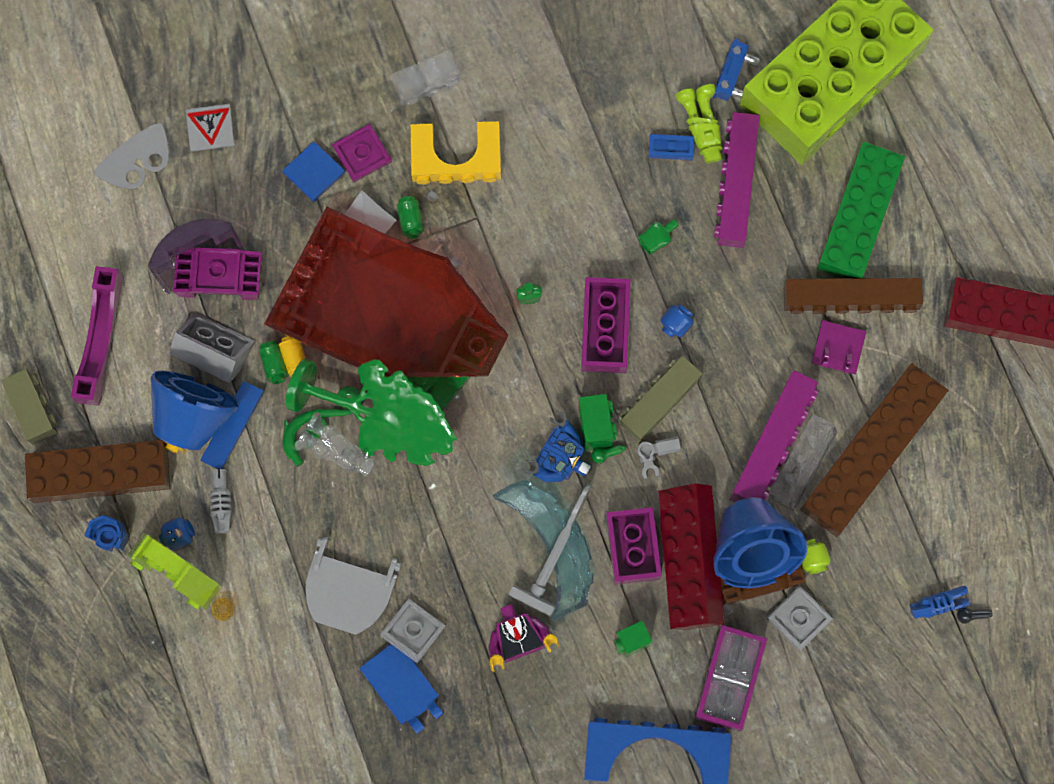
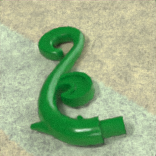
[282,386,363,467]

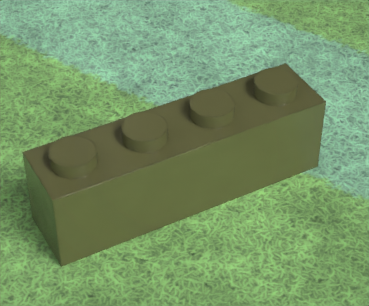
[620,356,703,443]

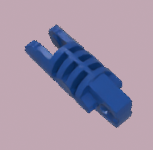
[909,586,970,618]

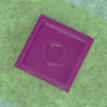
[332,124,392,183]

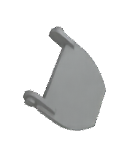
[306,536,402,635]

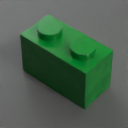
[613,620,653,658]

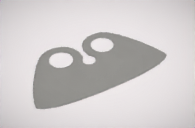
[94,123,169,189]

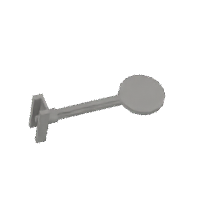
[509,483,592,616]

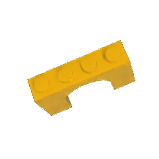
[411,121,501,185]

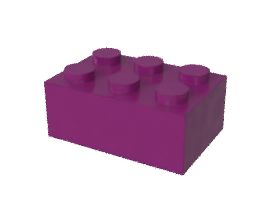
[606,507,662,585]

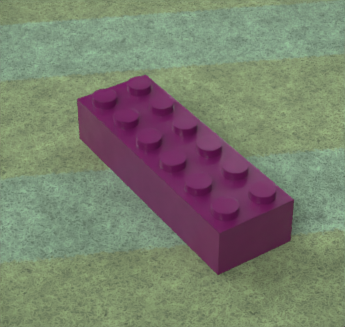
[729,370,819,502]

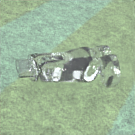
[293,412,376,477]

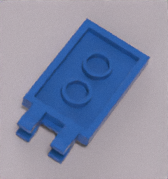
[360,644,443,734]

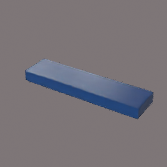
[200,381,264,471]

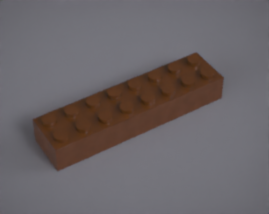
[800,363,949,538]

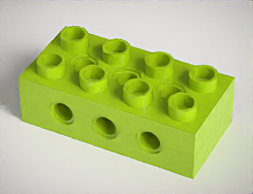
[739,0,934,165]

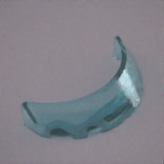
[493,480,593,622]

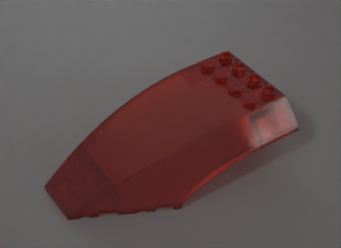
[264,207,509,377]

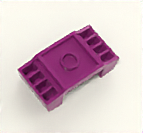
[173,248,262,300]

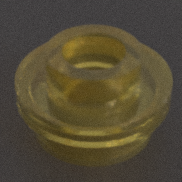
[211,598,235,621]

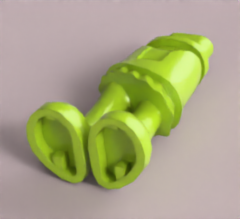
[675,84,722,164]

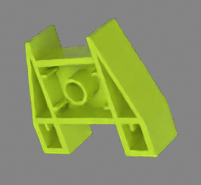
[127,533,222,610]

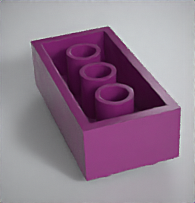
[581,277,631,374]

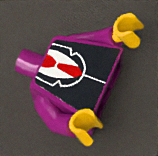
[488,604,560,672]

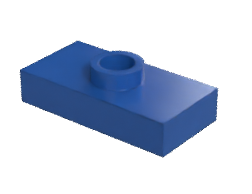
[649,134,694,160]

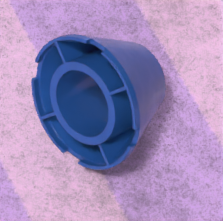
[150,370,240,450]
[714,498,807,588]

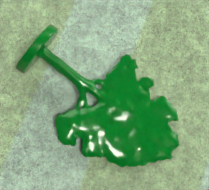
[285,358,457,466]

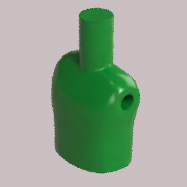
[637,219,679,255]
[516,283,542,305]

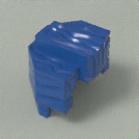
[84,515,129,552]

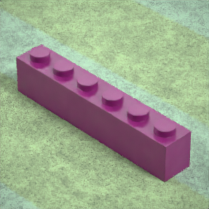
[714,112,760,248]

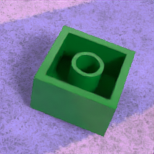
[578,394,617,451]

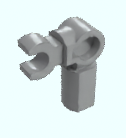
[637,436,681,479]

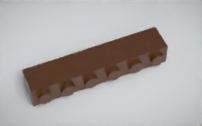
[783,278,923,314]

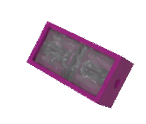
[695,625,767,732]

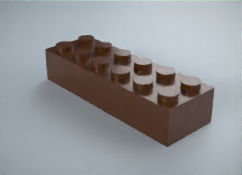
[25,440,170,503]

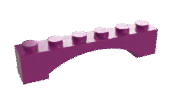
[71,266,124,406]

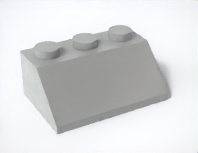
[170,313,255,383]

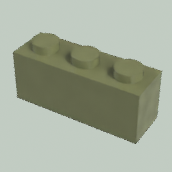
[1,369,58,445]

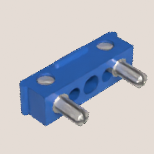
[713,39,759,101]

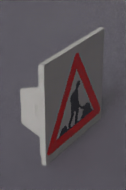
[186,104,235,152]

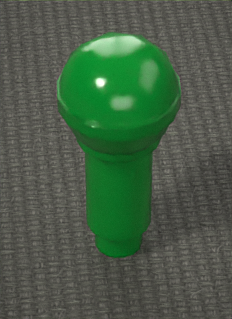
[592,444,626,464]

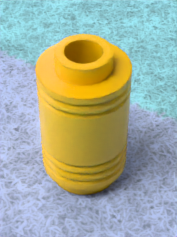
[278,335,306,378]

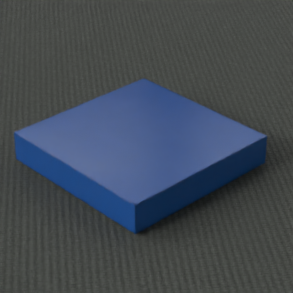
[282,141,345,203]

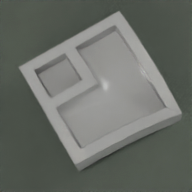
[334,190,397,256]

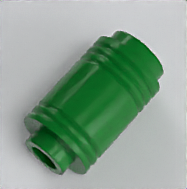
[397,196,424,239]
[259,341,289,385]

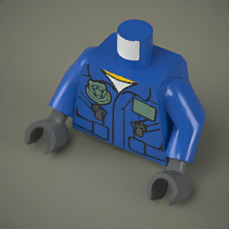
[522,411,592,482]

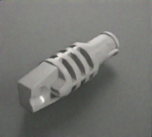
[210,469,232,534]

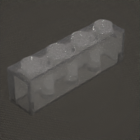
[769,414,838,511]

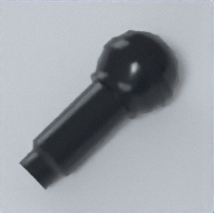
[957,607,993,624]

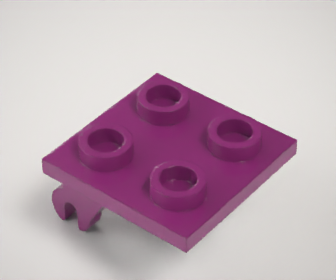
[812,320,867,375]

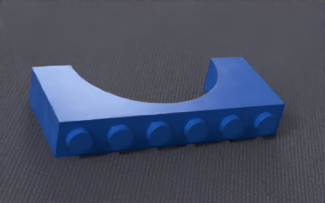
[584,718,731,784]

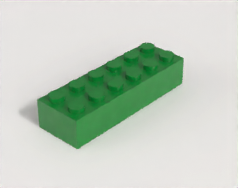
[817,141,906,279]

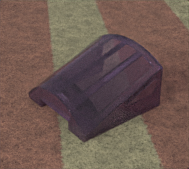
[148,219,245,295]

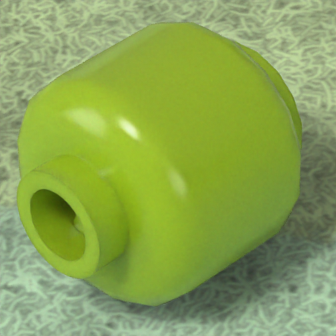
[801,539,831,575]

